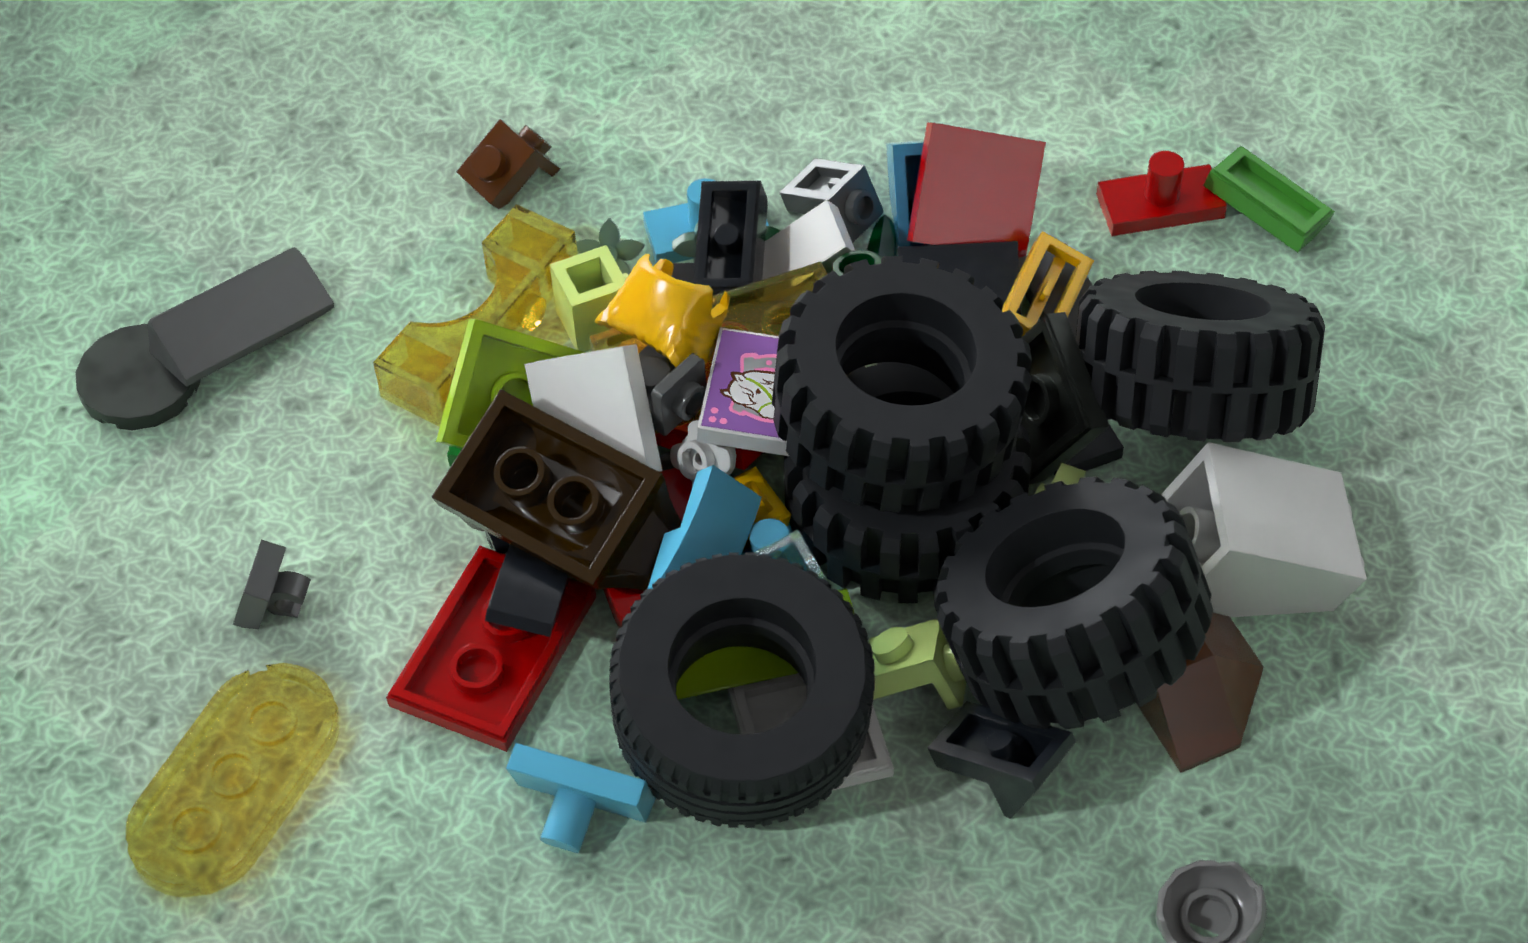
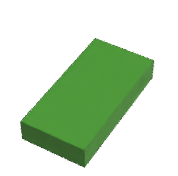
[1203,146,1335,253]

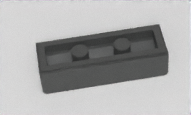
[147,247,334,387]

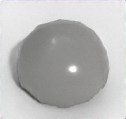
[1156,860,1267,943]

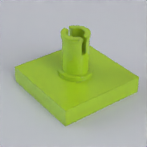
[436,319,586,449]

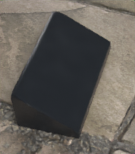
[693,180,768,307]

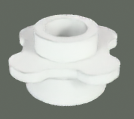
[670,420,736,487]

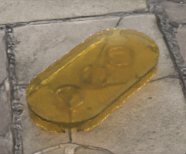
[126,663,339,898]

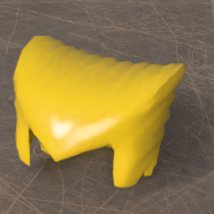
[595,254,730,367]

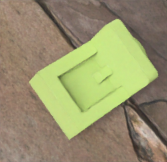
[869,618,966,710]

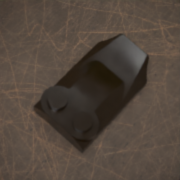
[432,389,682,591]

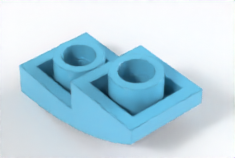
[648,465,762,589]

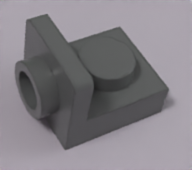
[779,158,883,243]
[639,345,707,437]

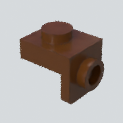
[456,119,561,209]

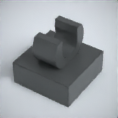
[233,539,311,630]

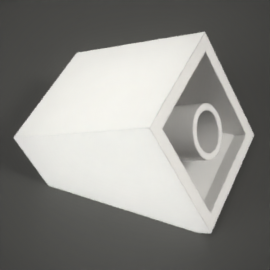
[1161,442,1367,617]

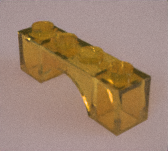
[373,204,578,427]

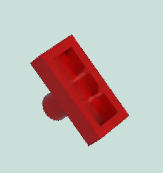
[1096,151,1227,236]

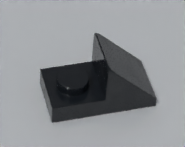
[927,701,1076,819]

